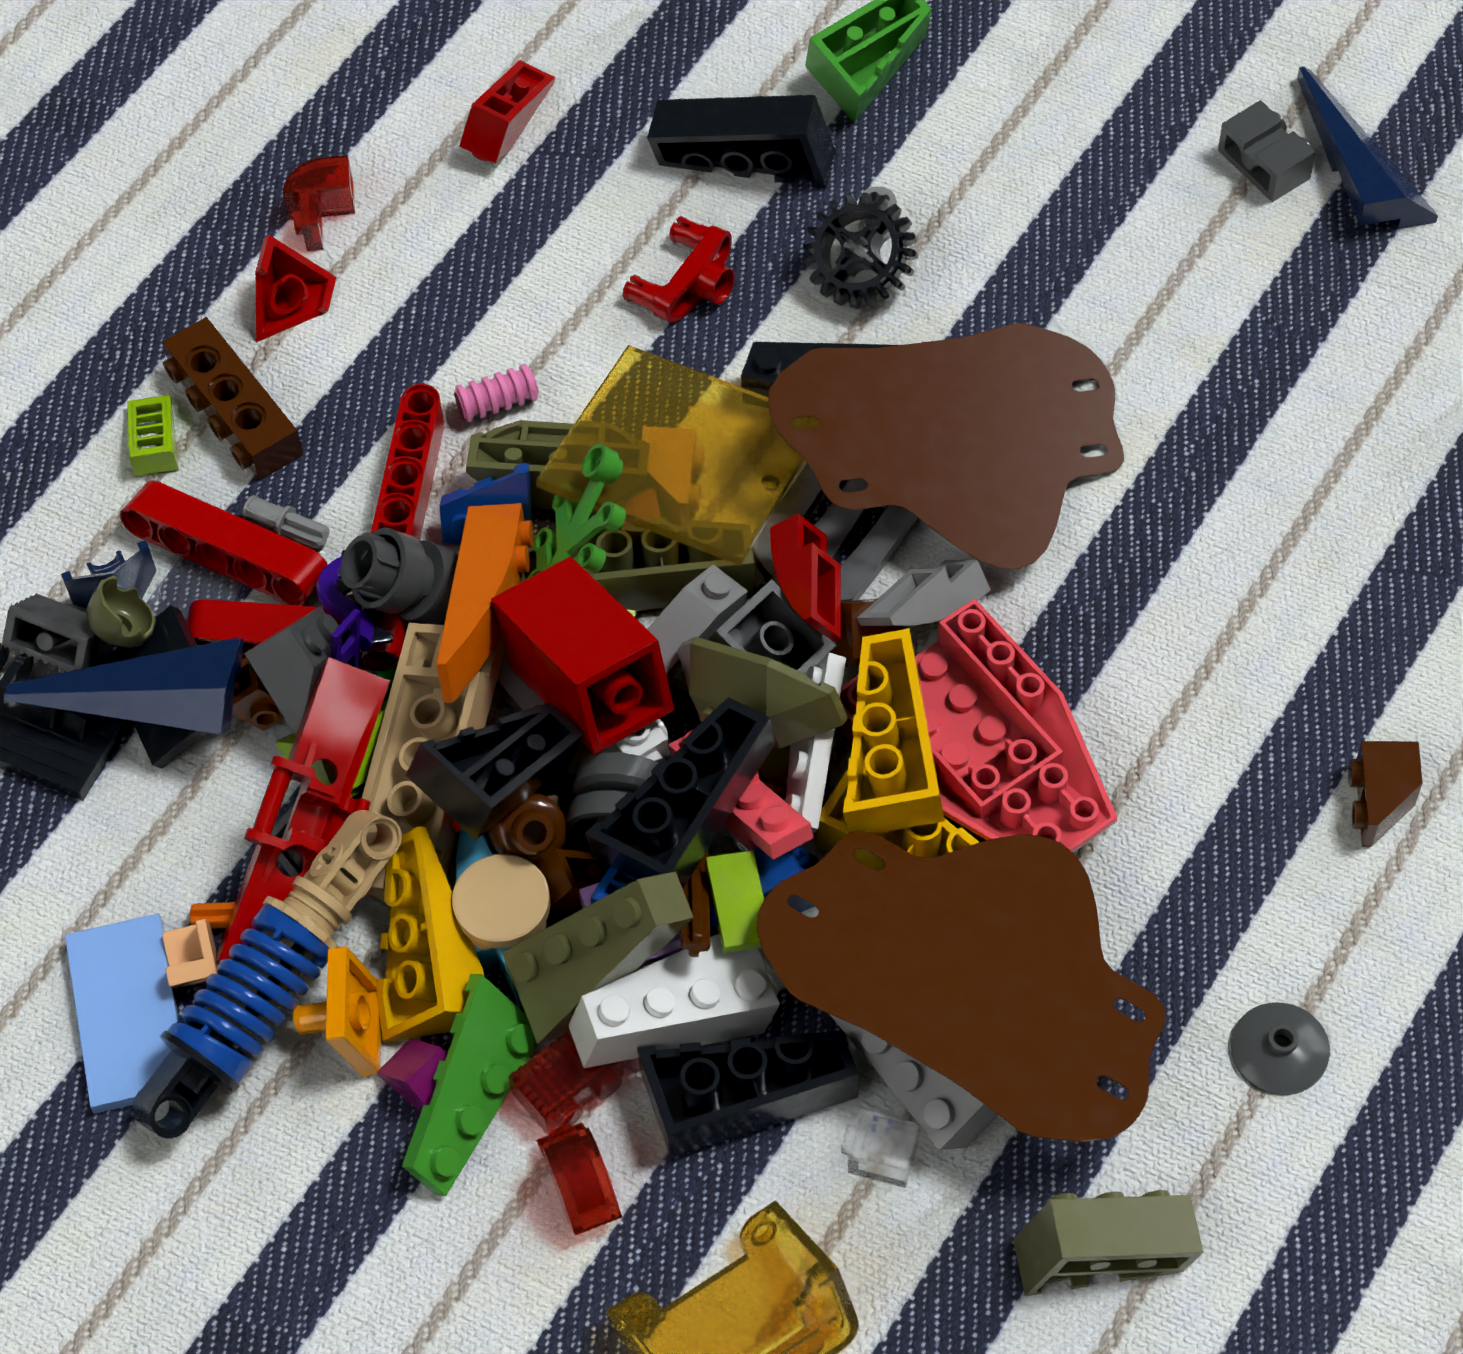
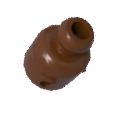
[487,793,567,866]

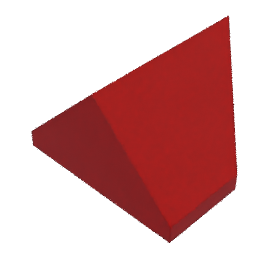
[255,235,337,343]

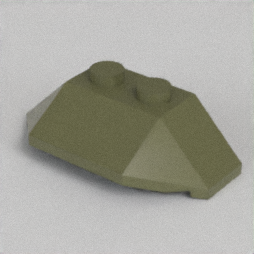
[466,420,649,513]
[677,637,848,748]

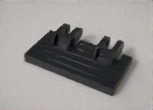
[0,643,129,801]

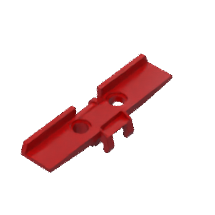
[216,657,390,962]

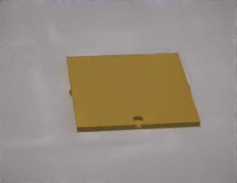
[536,345,819,566]

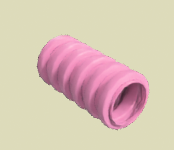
[454,364,539,423]

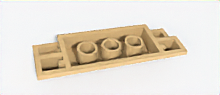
[356,623,505,901]

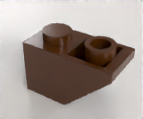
[1348,741,1423,847]

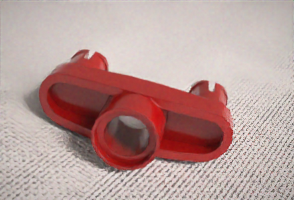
[623,216,735,323]

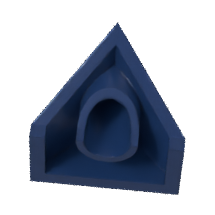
[61,540,157,609]

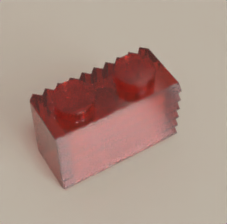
[508,1030,625,1135]

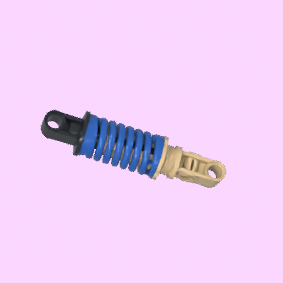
[132,810,402,1139]

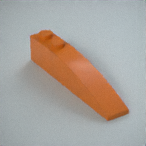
[436,503,534,703]

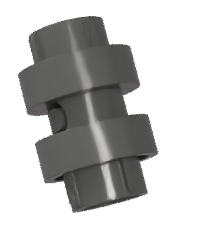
[340,528,458,625]

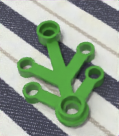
[527,443,626,579]

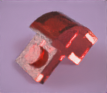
[283,155,355,251]
[536,1122,622,1236]

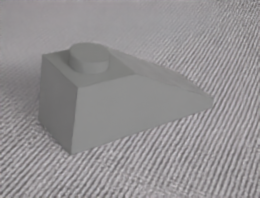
[647,564,748,681]

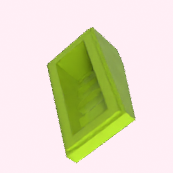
[127,395,179,476]

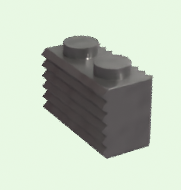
[2,593,112,672]

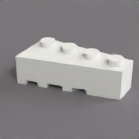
[568,934,780,1068]

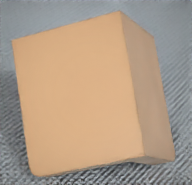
[162,919,219,989]

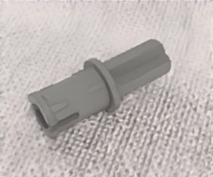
[242,495,330,548]

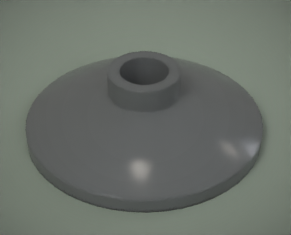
[1231,1002,1330,1095]

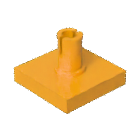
[293,946,381,1077]

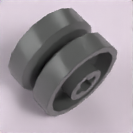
[566,752,659,851]

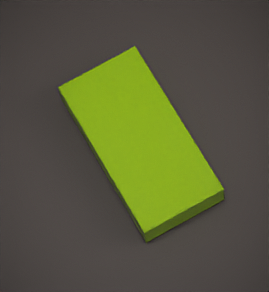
[704,850,764,954]

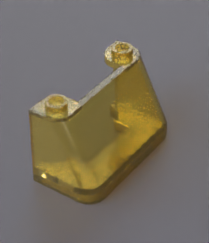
[605,1200,859,1354]

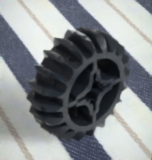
[803,192,918,309]

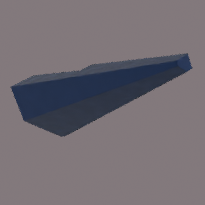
[1297,66,1438,229]
[4,637,244,735]

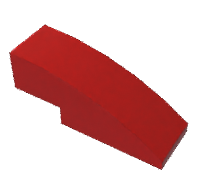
[770,513,841,642]

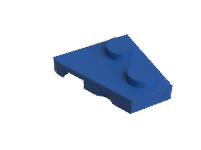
[440,463,532,544]

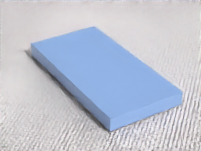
[65,913,179,1114]

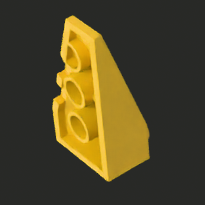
[377,826,484,1042]

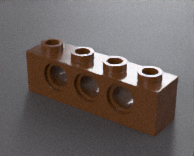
[162,317,304,481]

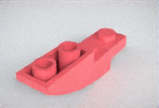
[668,729,814,859]

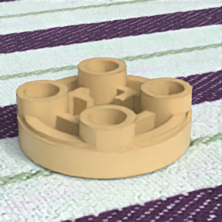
[452,854,550,950]

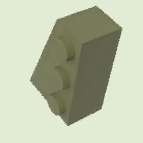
[1013,1190,1204,1297]

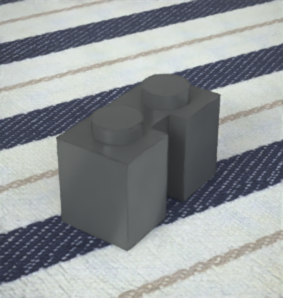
[1218,100,1316,202]

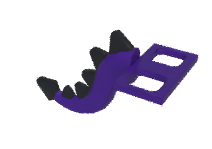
[316,550,394,668]

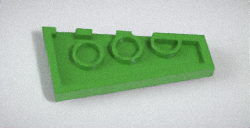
[402,974,538,1196]

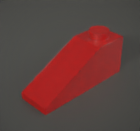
[459,60,556,164]

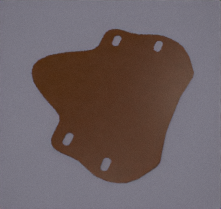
[768,323,1124,569]
[756,831,1166,1142]

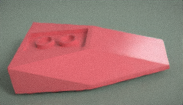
[835,599,1118,853]

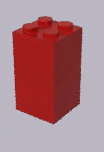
[491,556,674,755]

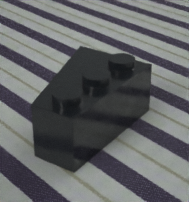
[406,702,585,840]

